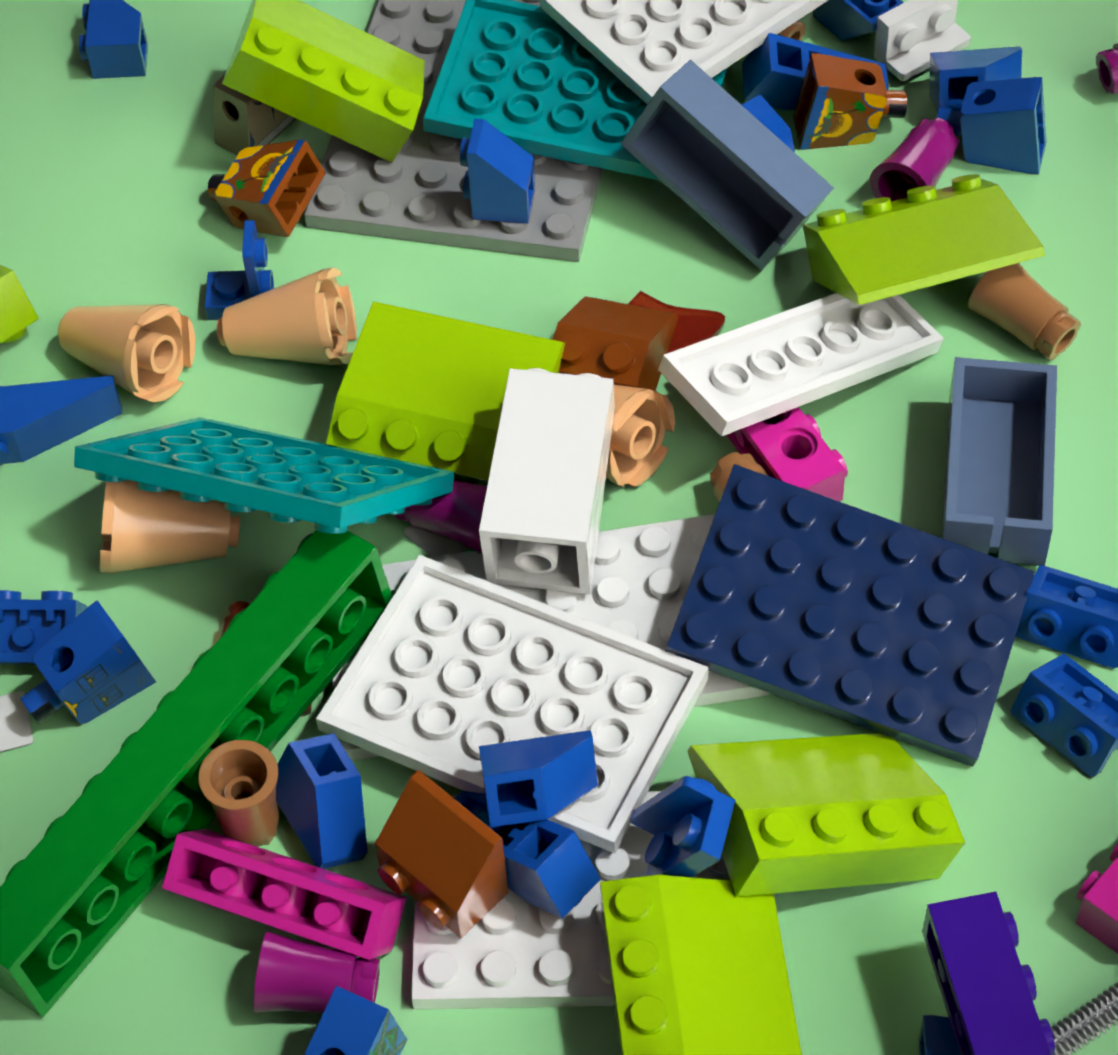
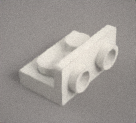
[874,0,971,81]

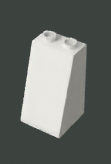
[479,368,615,594]

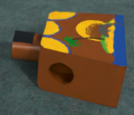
[793,53,907,150]
[208,140,326,237]

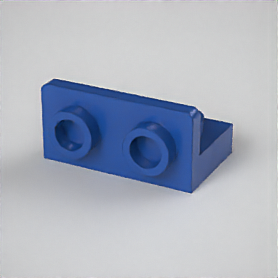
[1016,564,1118,668]
[0,590,87,665]
[1010,653,1118,777]
[630,776,735,877]

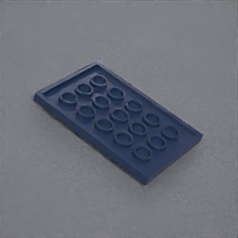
[665,464,1035,767]

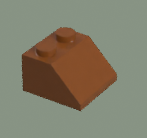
[553,296,678,391]
[375,770,509,939]

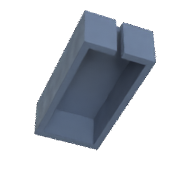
[621,59,834,271]
[941,357,1057,566]

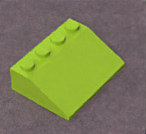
[222,0,425,163]
[803,174,1045,305]
[326,301,565,481]
[687,733,965,897]
[600,875,802,1055]

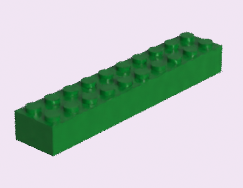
[0,530,392,1018]

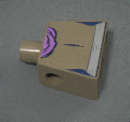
[213,74,296,155]

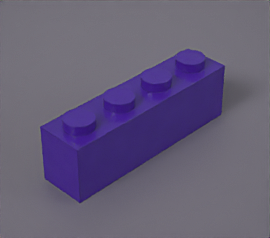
[922,891,1055,1055]

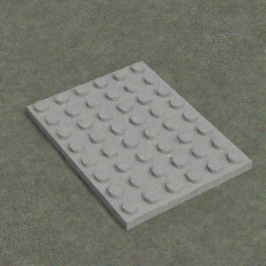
[304,0,603,262]

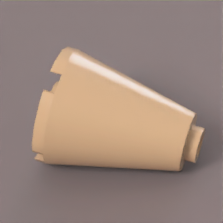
[217,268,357,366]
[58,304,196,403]
[606,385,675,487]
[99,480,240,573]

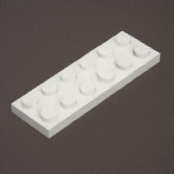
[658,293,944,437]

